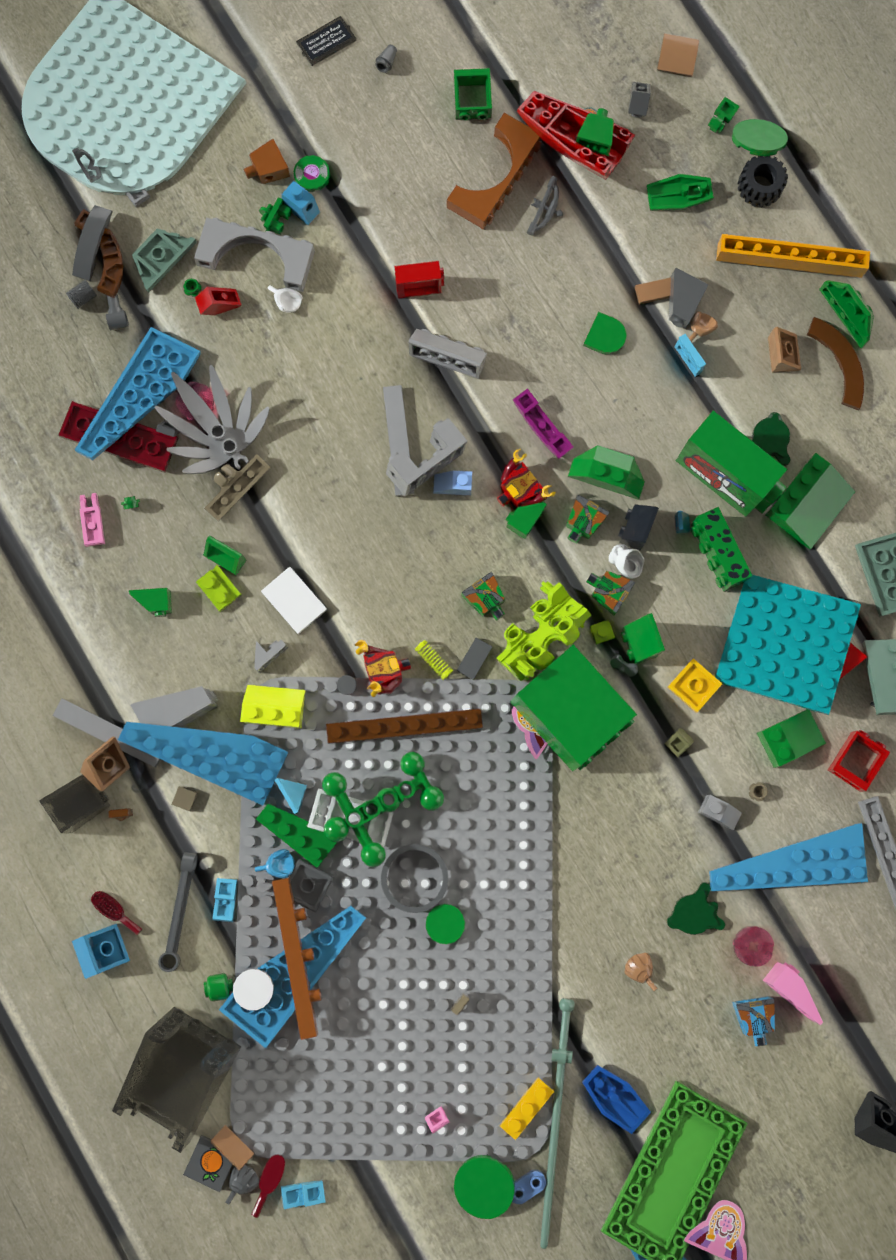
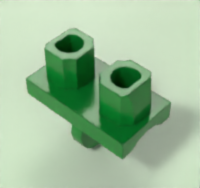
[259,197,292,235]

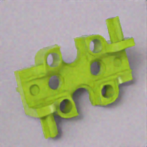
[496,581,591,681]

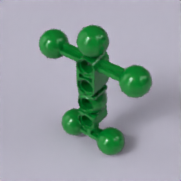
[322,752,444,867]

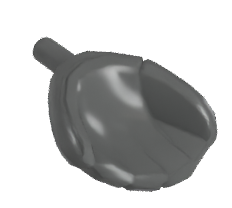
[225,1165,260,1205]

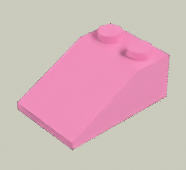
[763,962,823,1025]

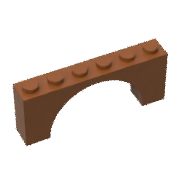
[447,112,542,230]

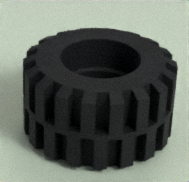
[738,156,788,207]

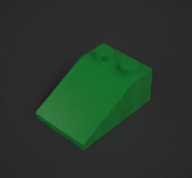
[621,613,665,664]
[757,709,826,768]

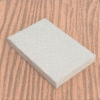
[261,567,327,635]

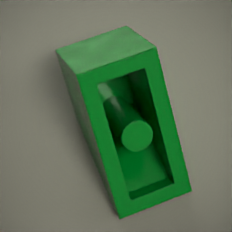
[506,502,547,539]
[129,588,172,617]

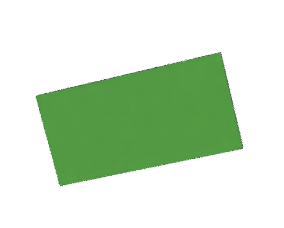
[601,1081,748,1260]

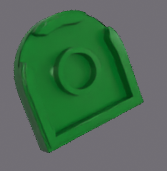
[583,311,627,355]

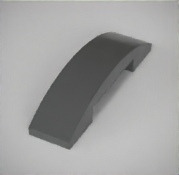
[72,205,113,282]

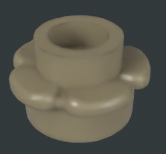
[749,782,768,801]

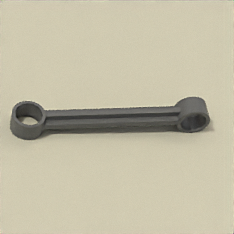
[158,852,197,972]

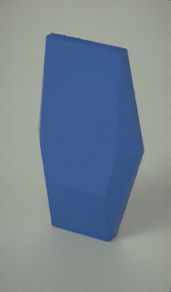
[582,1065,651,1134]

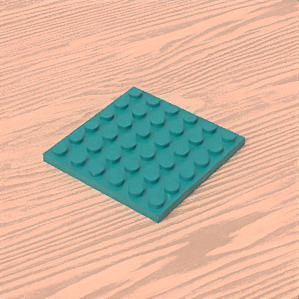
[715,574,861,715]

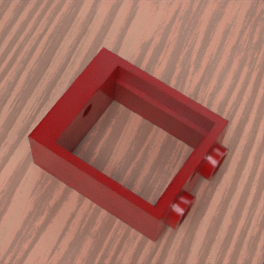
[394,261,445,298]
[828,730,890,792]

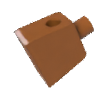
[243,139,290,184]

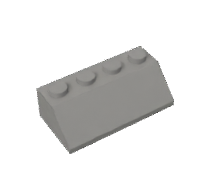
[408,329,487,379]

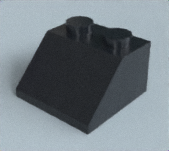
[618,504,659,551]

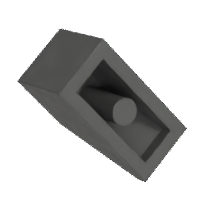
[628,82,651,118]

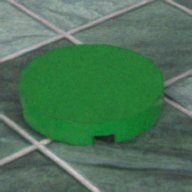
[426,904,465,944]

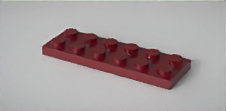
[58,401,178,473]

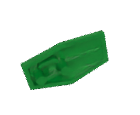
[646,174,714,211]

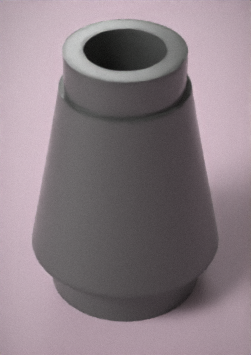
[375,44,397,73]

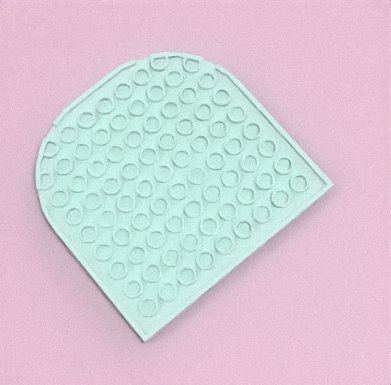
[22,0,246,195]

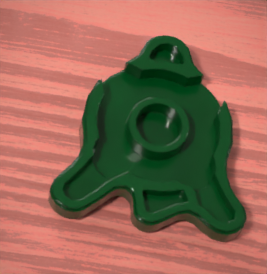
[752,412,791,466]
[667,882,725,935]

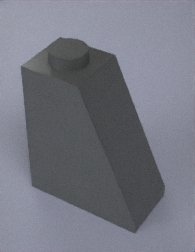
[669,268,708,328]

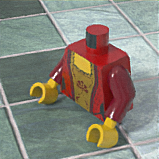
[497,449,556,508]
[355,640,411,697]

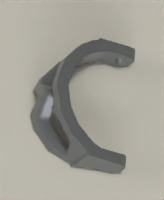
[72,147,102,183]

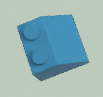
[72,923,130,979]

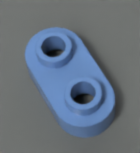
[512,1170,546,1204]

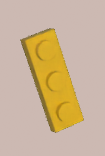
[500,1077,554,1140]

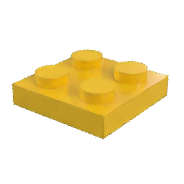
[667,658,722,713]

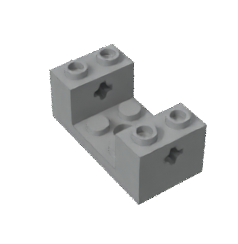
[386,418,467,497]

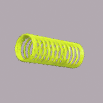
[415,640,453,680]

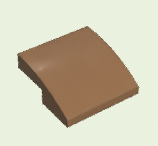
[657,33,699,77]

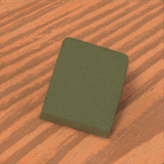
[664,728,694,757]

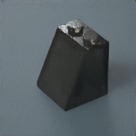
[39,774,111,834]

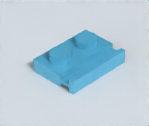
[675,334,706,377]

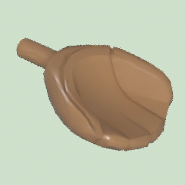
[689,311,718,342]
[624,952,658,991]

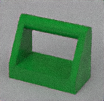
[203,535,246,576]

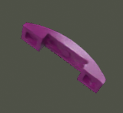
[513,388,574,459]

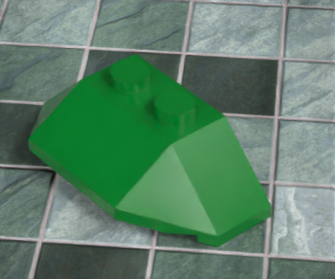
[819,280,874,348]
[568,445,645,500]

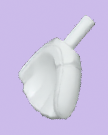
[268,285,303,313]

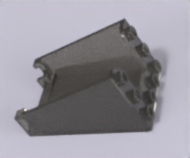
[112,1007,242,1153]

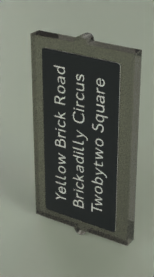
[296,16,356,66]

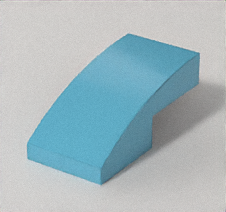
[213,878,237,922]
[281,1180,325,1209]

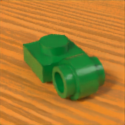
[708,97,740,133]

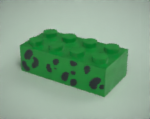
[690,507,752,592]

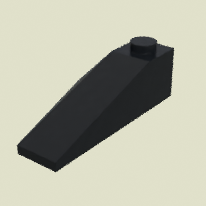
[854,1091,896,1153]

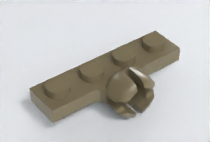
[204,454,271,522]

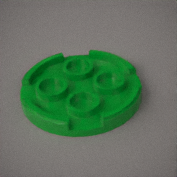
[732,119,788,156]
[454,1155,515,1219]

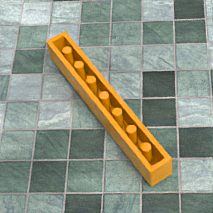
[716,234,870,278]

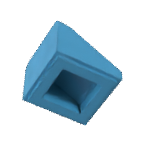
[675,511,690,533]

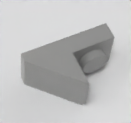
[254,640,288,673]

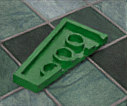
[256,804,338,868]

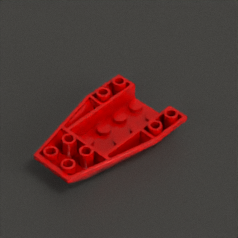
[517,91,635,180]

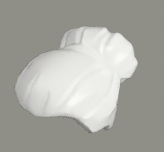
[609,544,644,579]

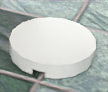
[233,969,274,1010]

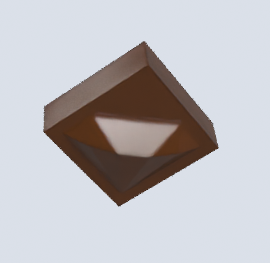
[108,808,133,821]

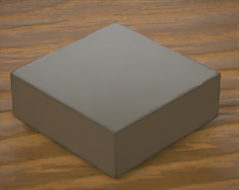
[171,786,198,812]
[451,992,469,1015]

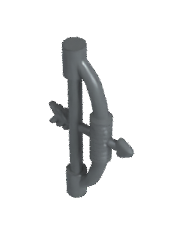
[527,176,563,235]

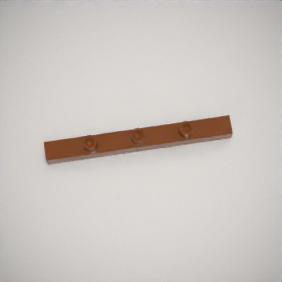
[272,878,322,1040]

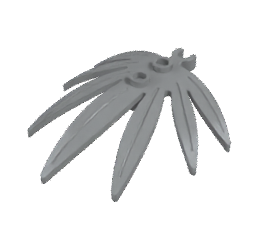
[155,365,269,474]

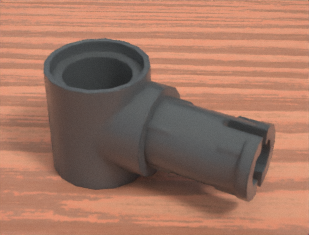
[106,294,129,331]

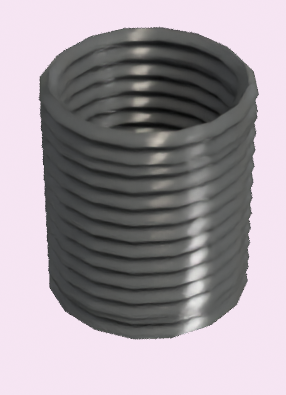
[66,279,97,309]

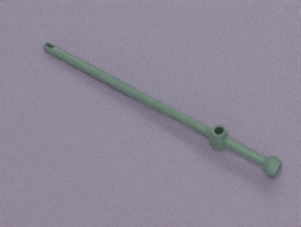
[540,998,575,1249]

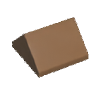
[768,327,801,373]
[80,736,130,791]

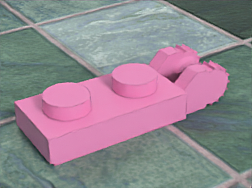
[80,493,105,547]

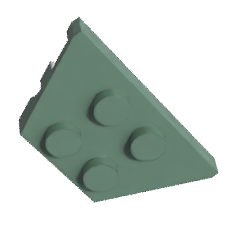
[132,229,197,293]

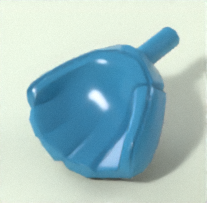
[255,849,295,878]

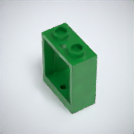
[454,68,492,121]

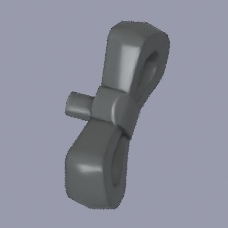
[610,654,638,677]

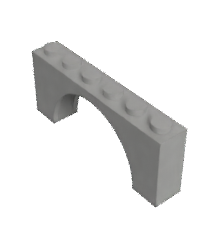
[194,218,315,292]

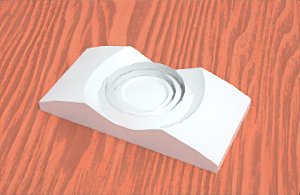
[307,788,393,847]

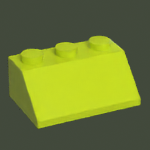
[240,685,306,729]

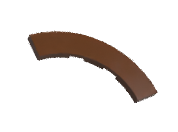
[74,209,123,298]
[807,317,864,411]

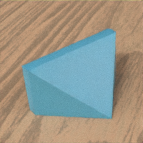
[275,778,307,814]

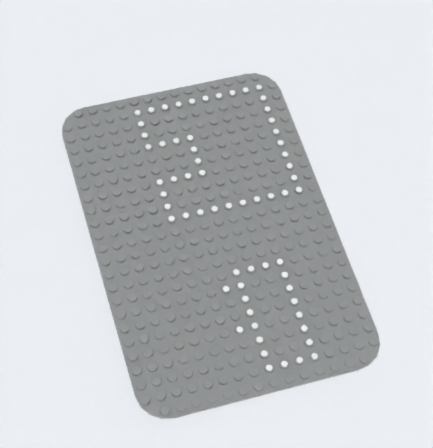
[230,677,553,1162]

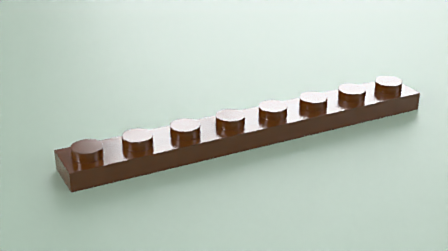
[326,709,483,744]

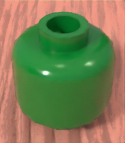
[204,973,233,1002]

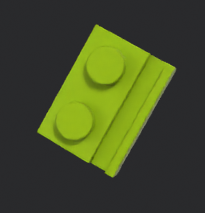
[196,565,241,612]

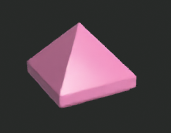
[425,1106,450,1134]

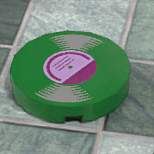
[293,155,330,192]

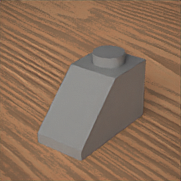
[698,795,742,830]

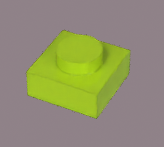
[590,620,615,645]

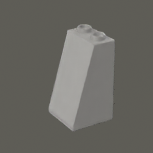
[131,686,218,728]

